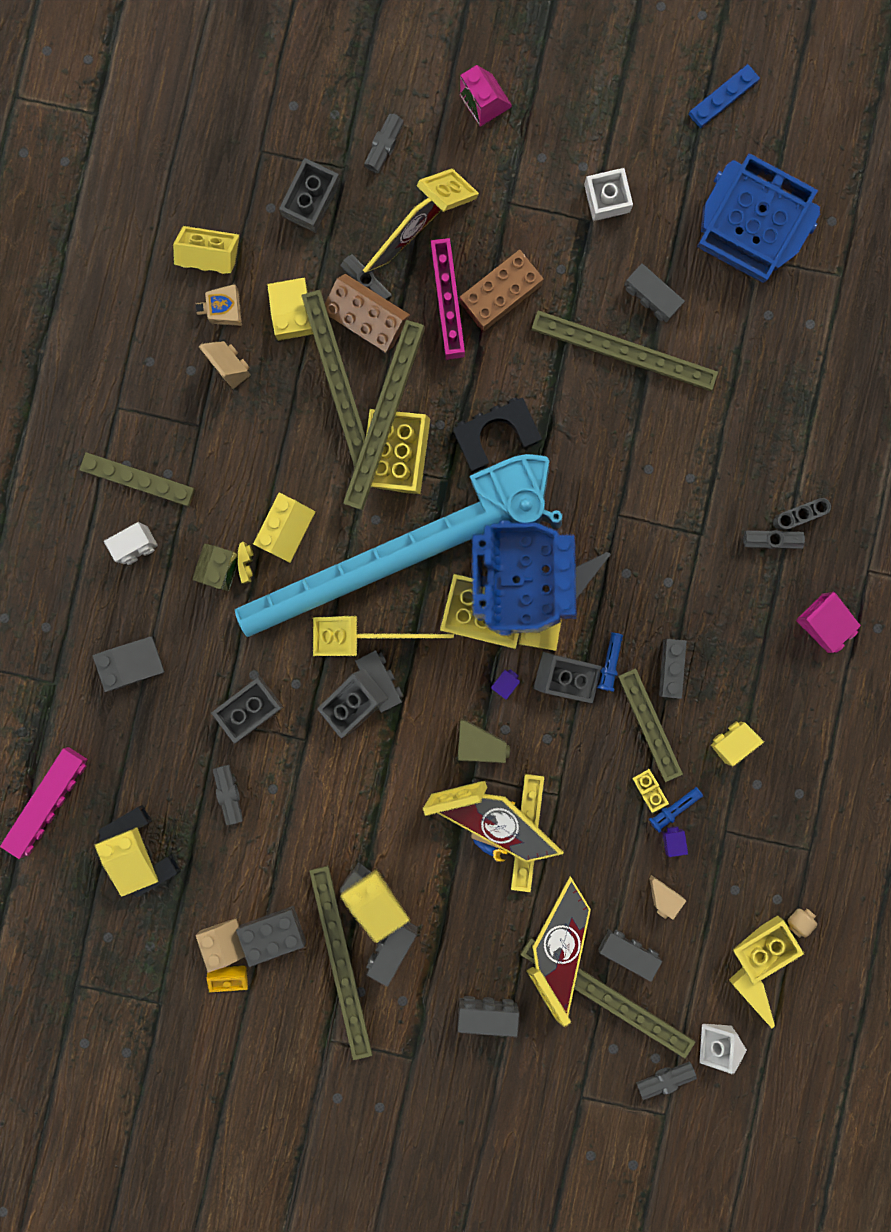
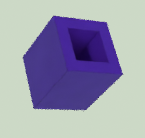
[490,669,520,699]
[662,826,688,857]

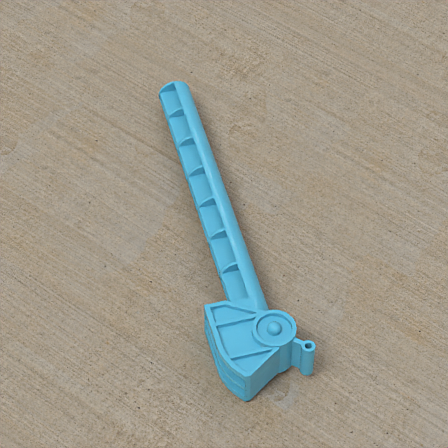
[235,454,562,637]

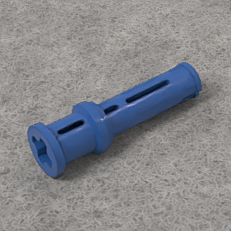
[597,632,623,692]
[648,787,703,833]

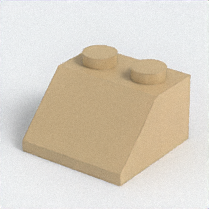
[196,918,245,972]

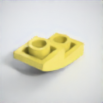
[238,542,254,584]
[633,769,669,814]

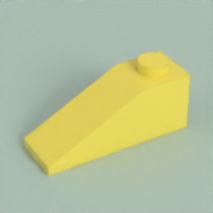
[729,967,775,1028]

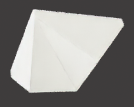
[700,1024,747,1074]

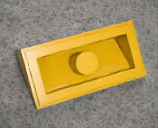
[207,966,248,992]

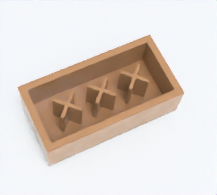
[460,249,544,332]
[325,274,410,352]

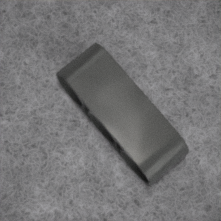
[773,498,831,531]

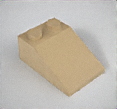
[199,341,250,389]

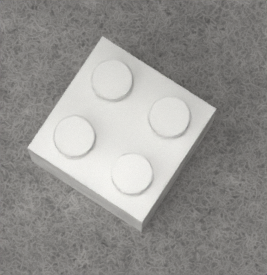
[584,168,633,221]
[104,522,158,565]

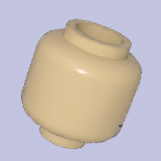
[788,908,817,938]

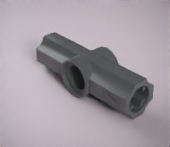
[364,114,404,173]
[340,254,392,301]
[743,530,805,549]
[213,765,243,825]
[636,1061,697,1100]

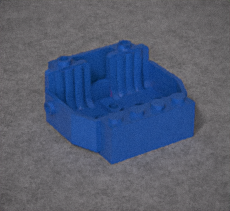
[697,153,820,283]
[473,521,577,636]

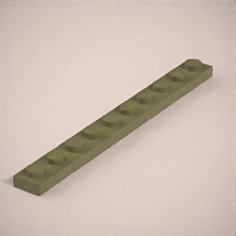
[301,290,366,468]
[531,311,718,391]
[343,320,425,510]
[309,865,373,1060]
[520,937,695,1058]

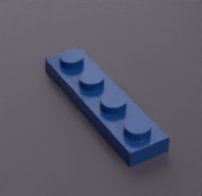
[688,64,760,129]

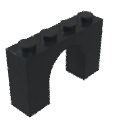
[453,397,542,473]
[98,805,181,897]

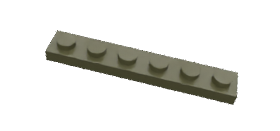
[80,452,195,507]
[618,668,683,782]

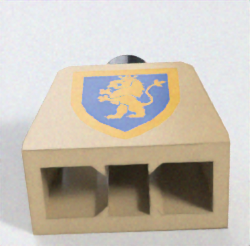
[196,285,242,326]

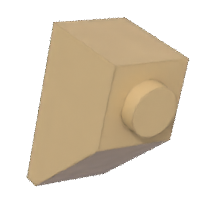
[649,875,686,919]

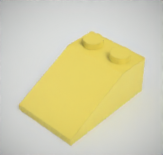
[268,278,313,341]
[95,827,158,897]
[341,869,410,943]
[733,916,804,984]

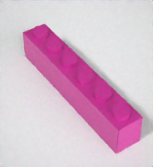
[431,238,465,360]
[0,747,88,859]

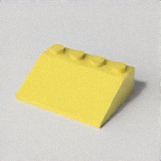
[366,409,430,494]
[440,574,519,649]

